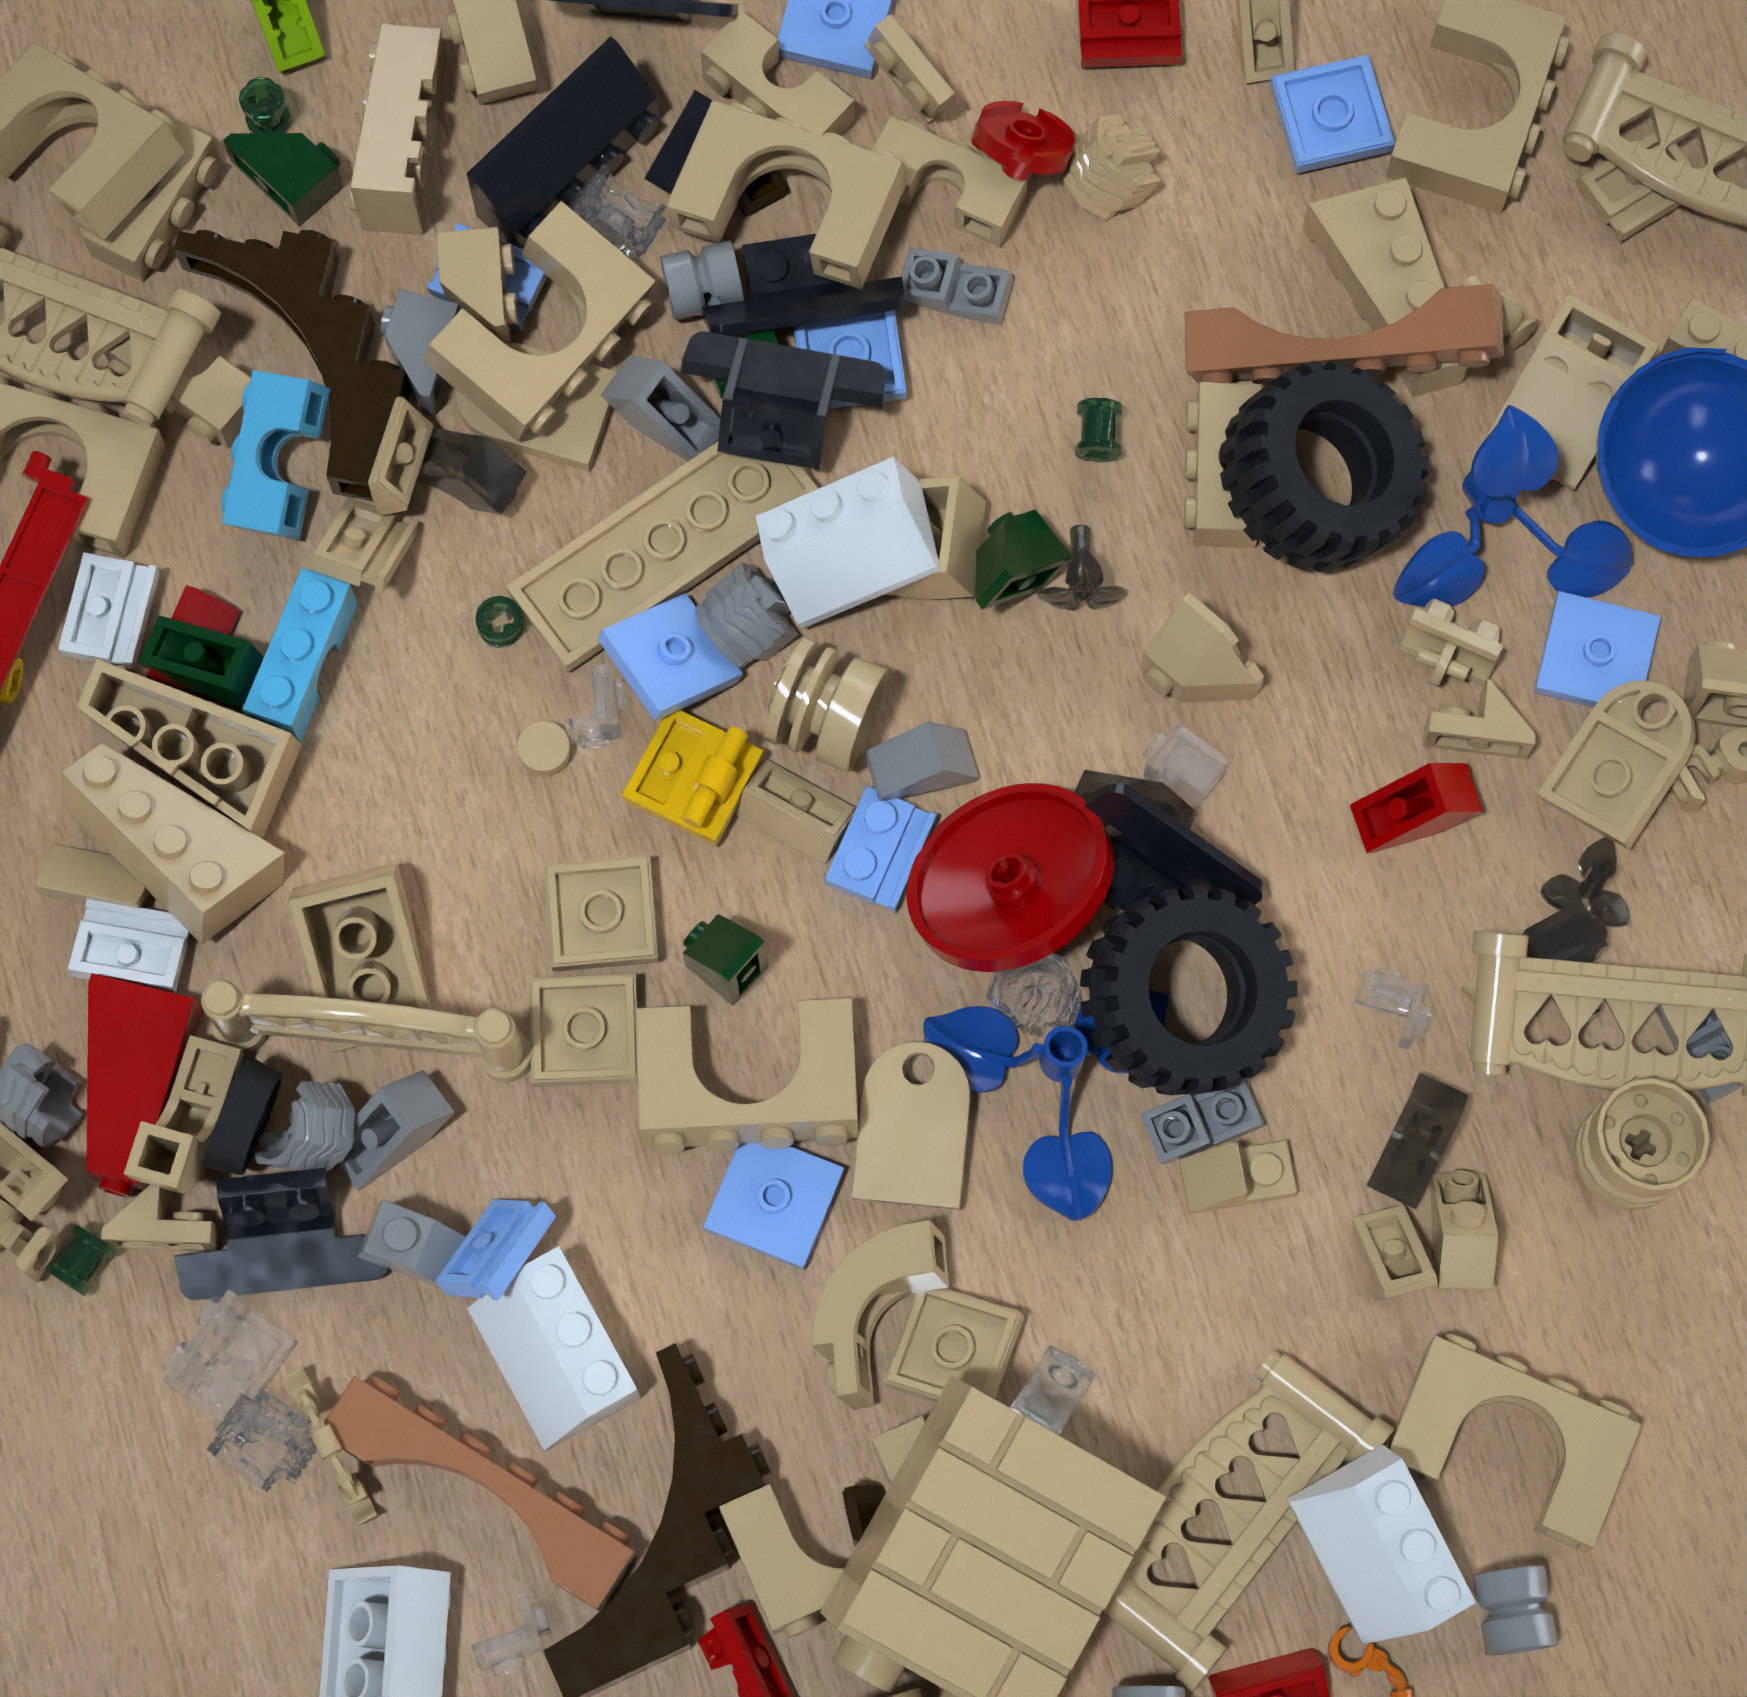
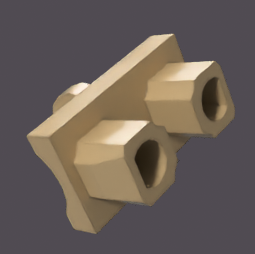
[1398,598,1504,687]

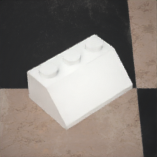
[755,456,941,629]
[467,1246,641,1452]
[1287,1444,1476,1644]
[319,1565,451,1697]

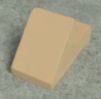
[1231,0,1295,84]
[1423,679,1536,759]
[1179,1140,1297,1214]
[101,1185,220,1252]
[1352,1204,1438,1301]

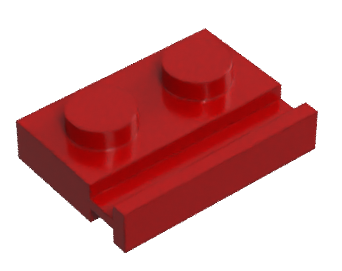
[1077,0,1182,68]

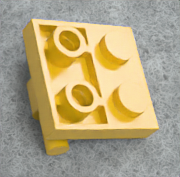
[621,710,764,847]

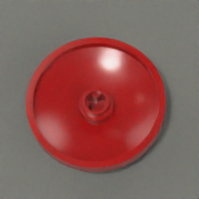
[906,783,1114,972]

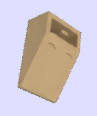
[1484,294,1660,491]

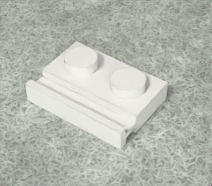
[58,552,160,670]
[68,899,189,993]

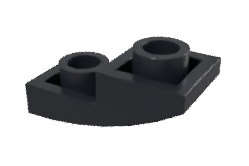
[644,90,712,195]

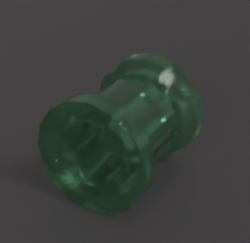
[239,77,291,133]
[1075,397,1123,463]
[44,1224,116,1297]

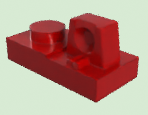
[698,1602,795,1697]

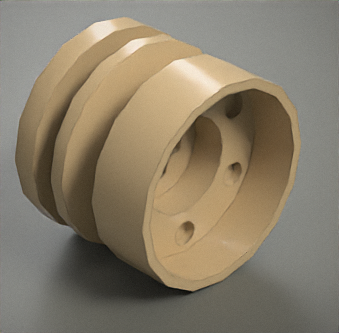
[764,637,889,772]
[1573,1078,1710,1210]

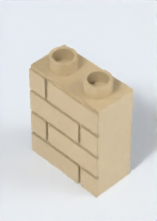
[820,1376,1166,1697]

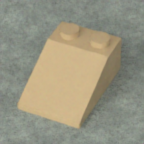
[884,476,986,600]
[288,862,432,1053]

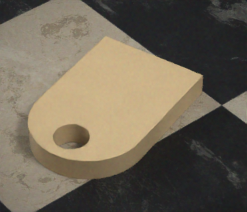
[455,342,617,471]
[1537,680,1696,850]
[852,1042,971,1210]

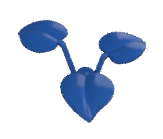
[1393,405,1633,607]
[923,990,1168,1221]

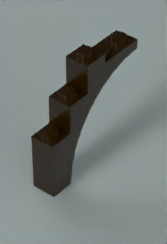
[174,230,411,502]
[543,1343,771,1697]

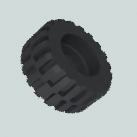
[1219,361,1428,572]
[1080,886,1298,1096]

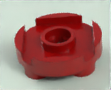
[971,101,1075,180]

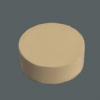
[517,721,571,776]

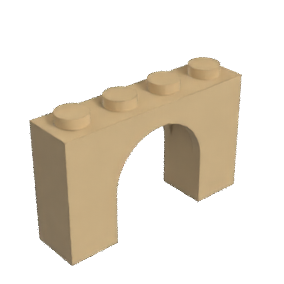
[1385,0,1570,213]
[0,42,185,241]
[666,100,906,290]
[423,201,656,441]
[0,376,167,558]
[636,998,858,1154]
[1387,1334,1642,1553]
[719,1416,925,1639]

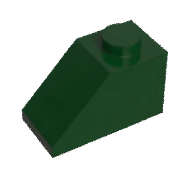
[223,133,343,227]
[976,509,1072,610]
[138,615,264,709]
[683,914,768,1006]

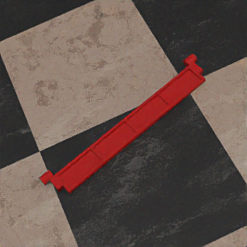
[0,451,89,693]

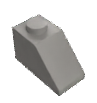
[380,289,460,416]
[601,355,720,461]
[339,1070,454,1190]
[357,1200,466,1289]

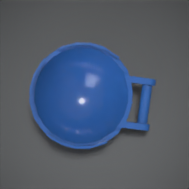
[1596,347,1747,557]

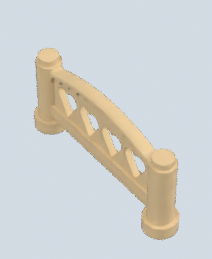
[1562,32,1747,227]
[0,224,221,427]
[1469,931,1747,1096]
[201,980,531,1083]
[1102,1350,1395,1693]

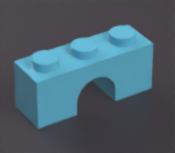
[221,370,330,540]
[242,567,358,743]

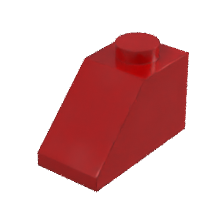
[1350,763,1483,853]

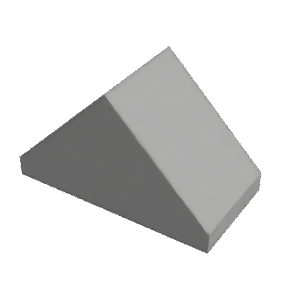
[864,721,979,801]

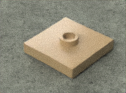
[544,855,659,972]
[529,974,638,1087]
[883,1288,1024,1403]

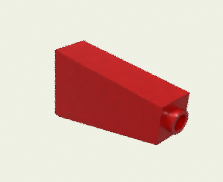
[86,973,203,1198]

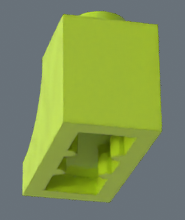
[250,0,326,73]

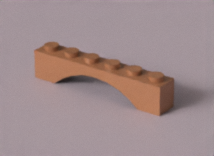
[1184,284,1504,385]
[324,1375,637,1612]

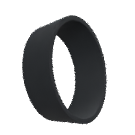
[204,1055,283,1175]

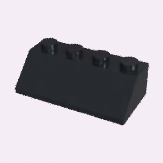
[466,36,660,249]

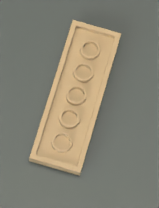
[506,441,818,673]

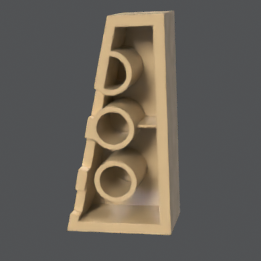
[446,0,538,105]
[350,24,447,235]
[1302,177,1468,397]
[76,659,302,839]
[61,743,285,944]

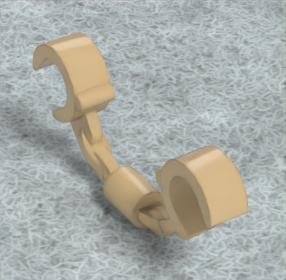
[283,1366,378,1526]

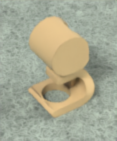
[1670,727,1747,812]
[0,1199,66,1282]

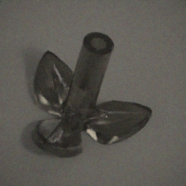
[1037,524,1128,611]
[1540,837,1630,927]

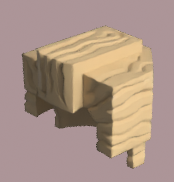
[1062,114,1161,220]

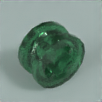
[475,596,524,648]

